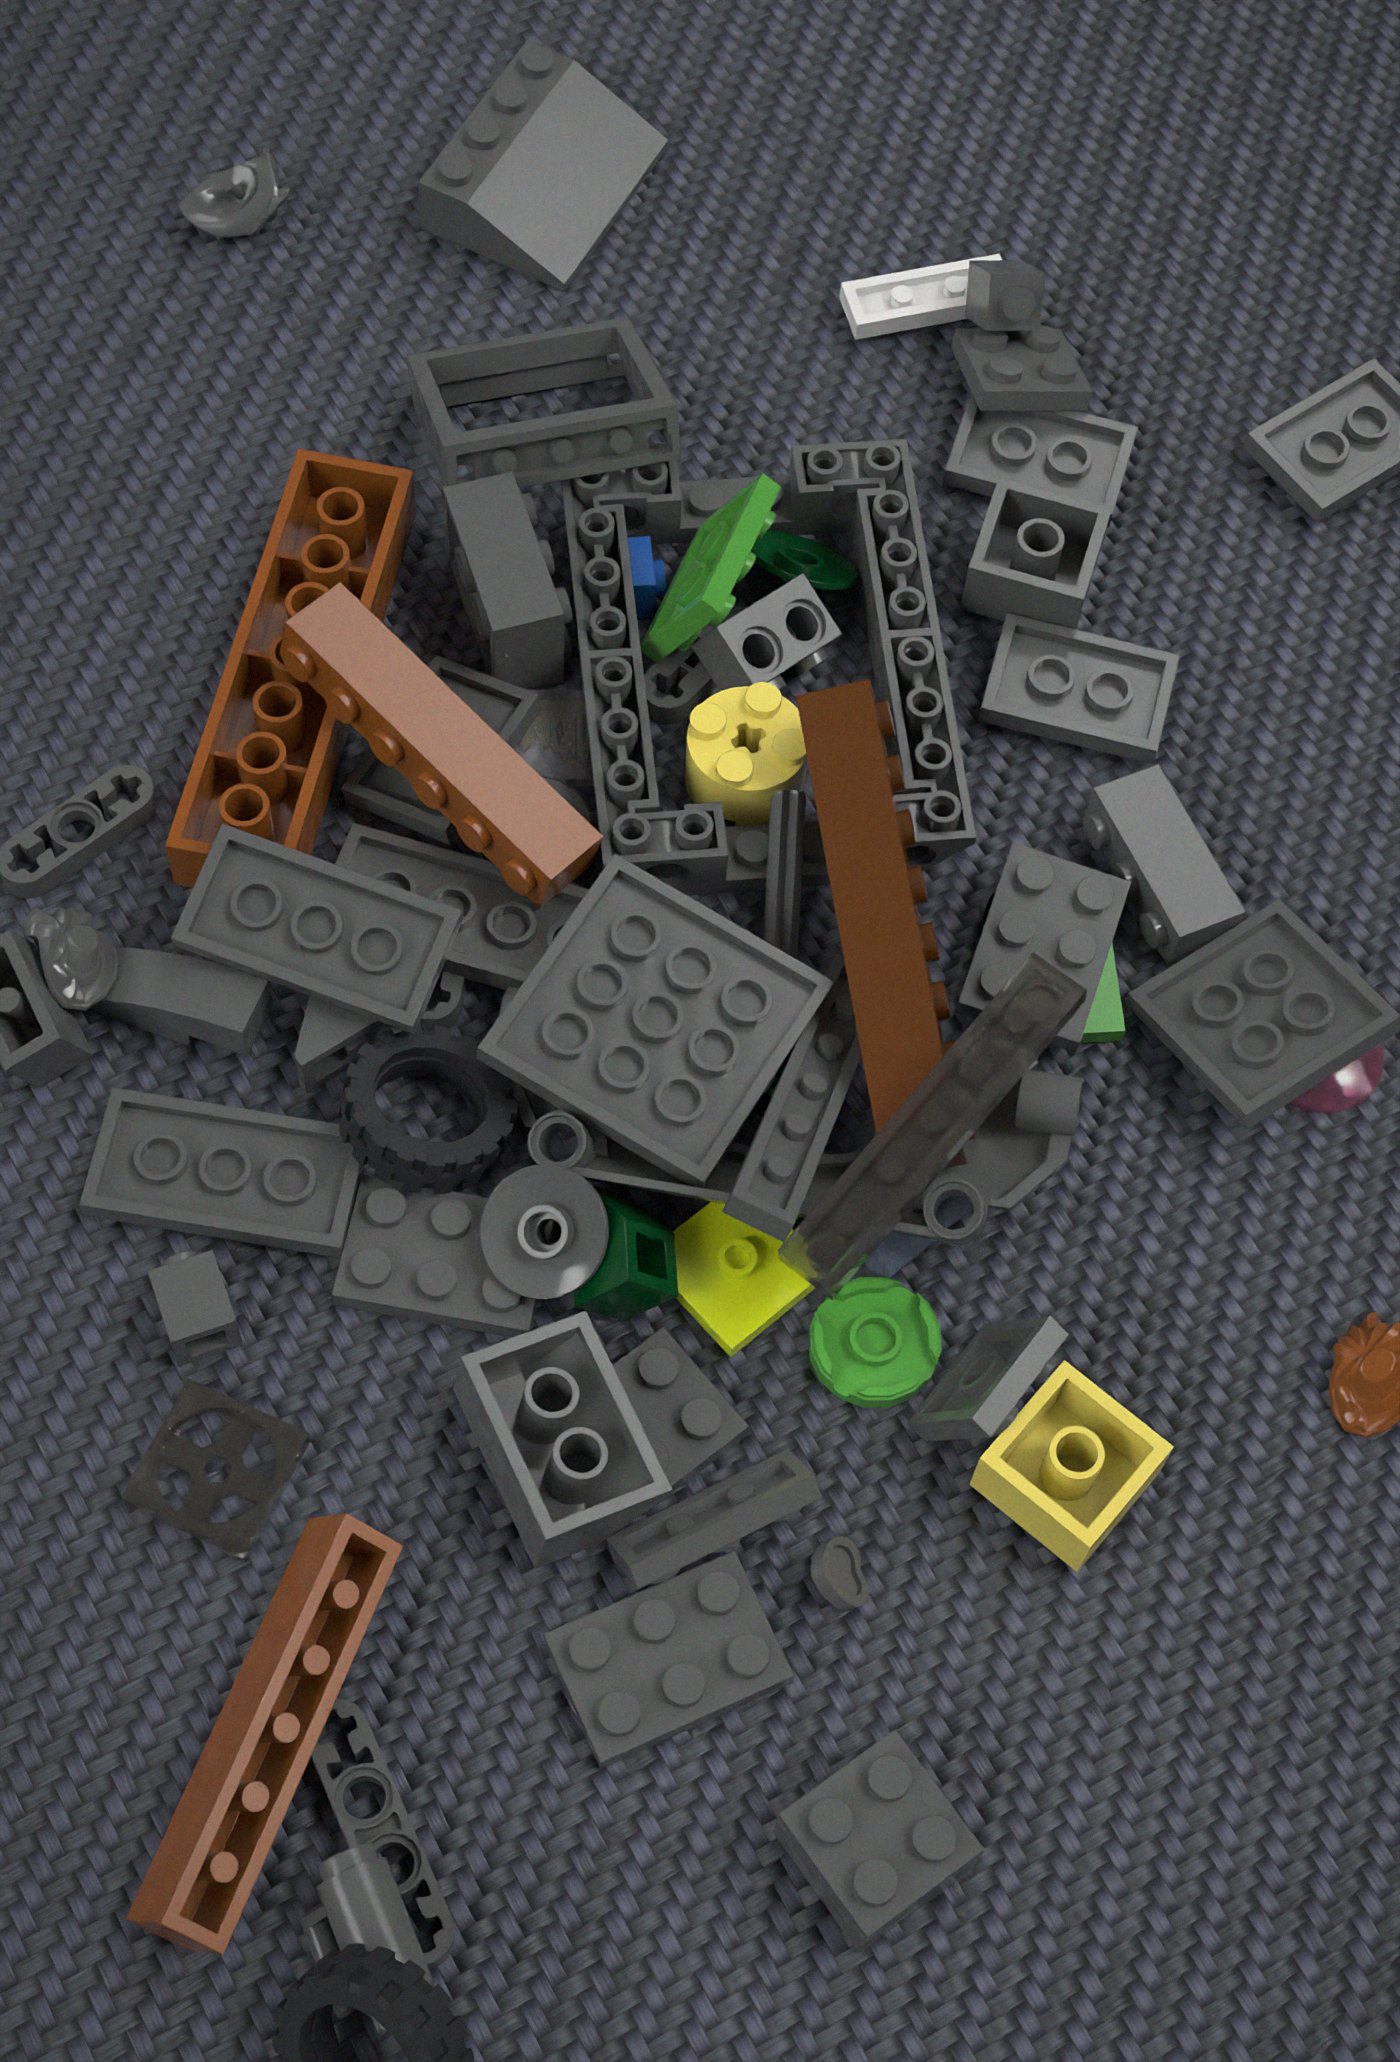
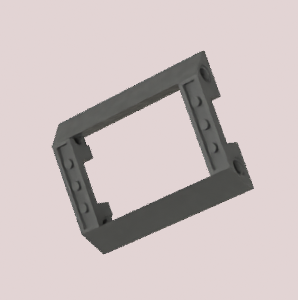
[561,439,977,896]

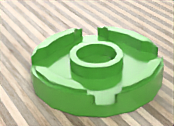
[808,1277,942,1408]

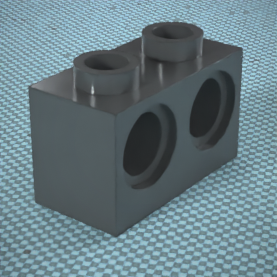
[691,573,842,691]

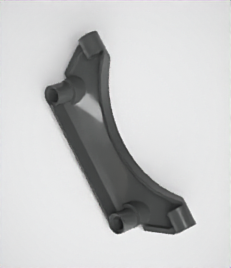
[499,986,1084,1246]

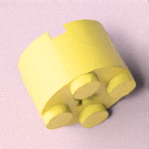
[685,682,808,826]

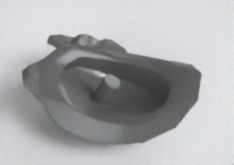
[178,148,291,238]
[22,906,119,1010]

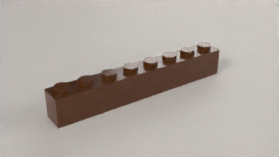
[796,679,975,1180]

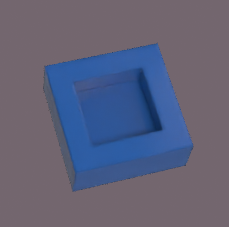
[627,536,666,620]

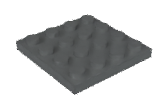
[476,854,835,1188]

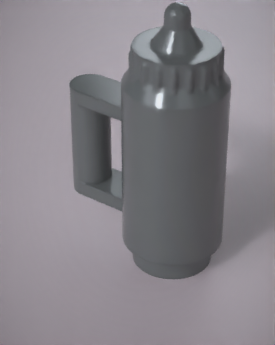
[300,1843,434,2037]

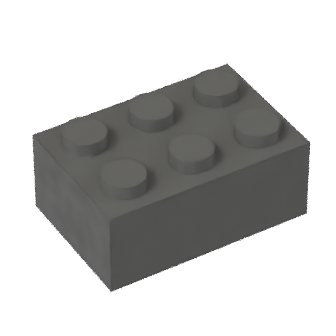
[443,471,572,691]

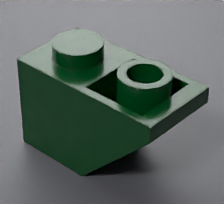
[574,1185,678,1321]

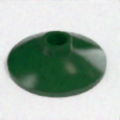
[751,530,857,591]

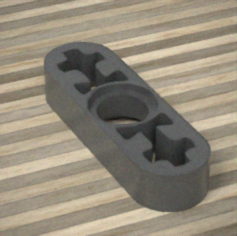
[0,765,157,898]

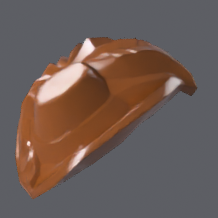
[1329,1312,1400,1438]

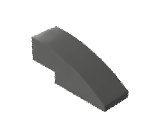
[87,947,273,1056]

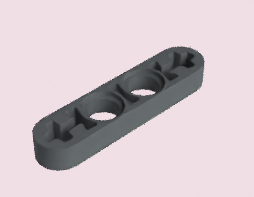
[311,1698,455,1970]

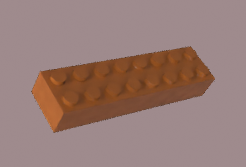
[165,448,416,888]

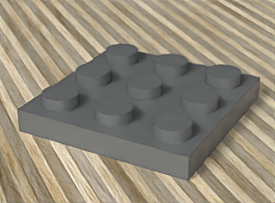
[1128,899,1400,1130]

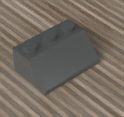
[453,1311,673,1569]

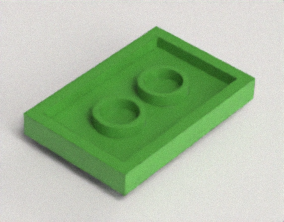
[640,473,781,663]

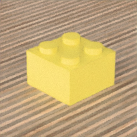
[969,1360,1174,1572]

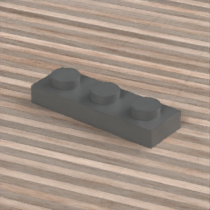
[606,1449,822,1589]

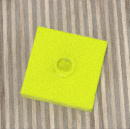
[672,1202,831,1357]

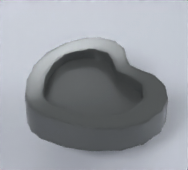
[810,1536,869,1611]

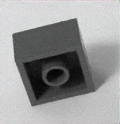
[960,477,1112,629]
[773,1730,985,1953]

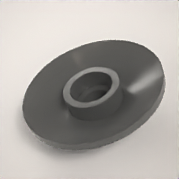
[480,1164,609,1299]

